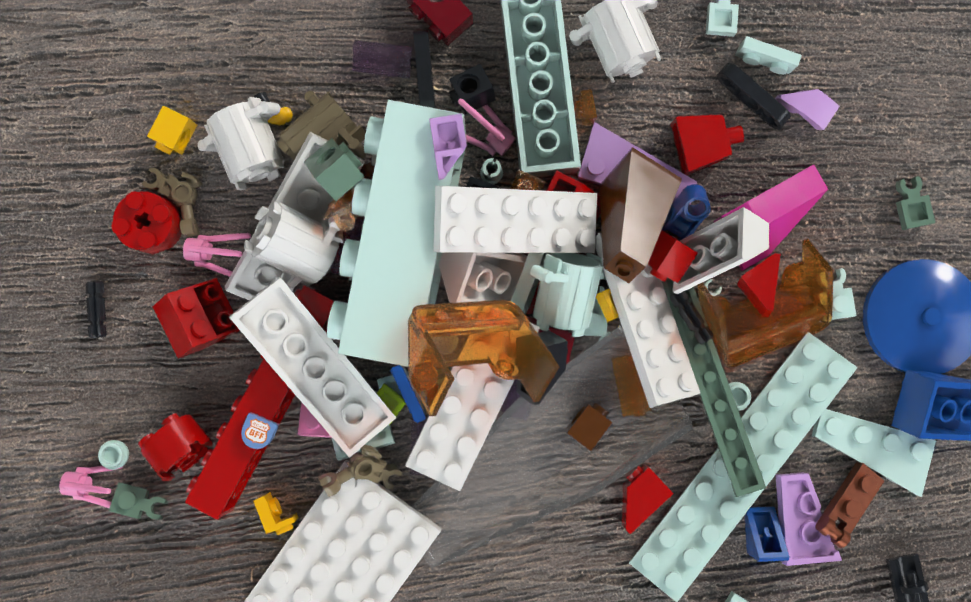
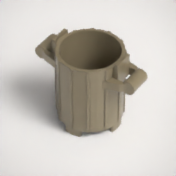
[277,91,367,161]

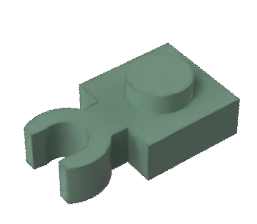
[895,176,935,230]
[109,482,168,520]

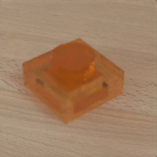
[574,89,597,126]

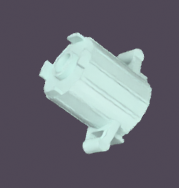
[530,253,606,337]

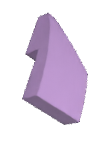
[775,89,840,130]
[429,114,467,180]

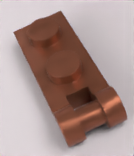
[816,462,884,548]

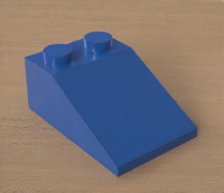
[891,370,971,441]

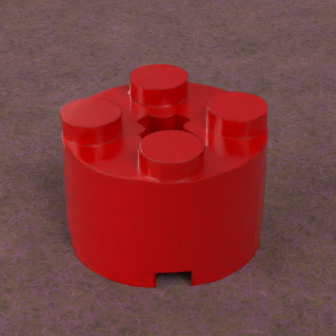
[111,191,182,254]
[138,413,213,481]

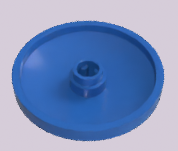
[863,259,971,374]

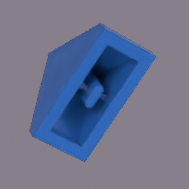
[745,507,790,562]

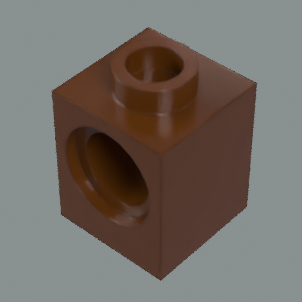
[564,403,613,451]

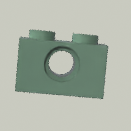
[304,138,365,201]

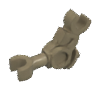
[142,168,202,238]
[318,445,403,497]

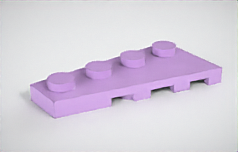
[577,122,697,205]

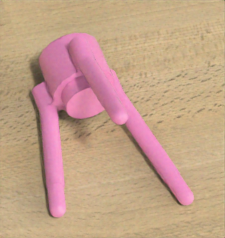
[458,99,516,156]
[183,233,251,277]
[59,466,123,508]

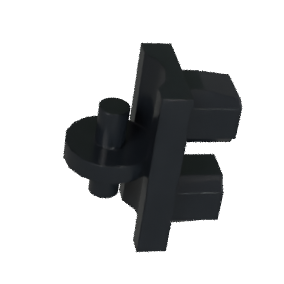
[886,553,929,602]

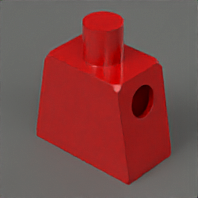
[670,115,744,175]

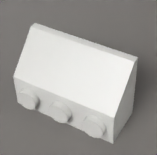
[673,207,769,294]
[439,252,527,312]

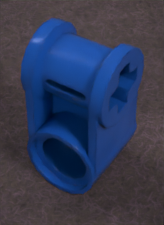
[662,184,711,241]

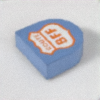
[241,412,279,449]

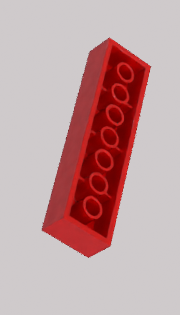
[185,285,336,520]

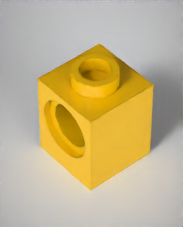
[147,106,197,155]

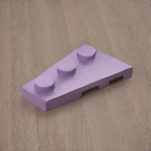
[776,472,842,566]

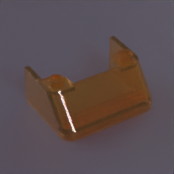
[697,238,834,367]
[408,300,559,416]

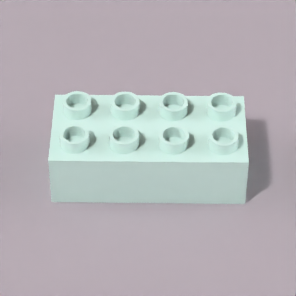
[327,100,467,368]

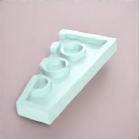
[812,409,936,497]

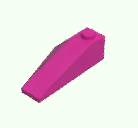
[713,165,828,270]

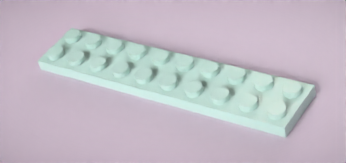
[629,332,858,602]

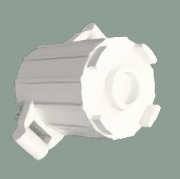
[569,0,661,83]
[198,97,285,190]
[244,202,344,291]

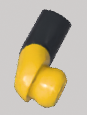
[253,92,293,126]

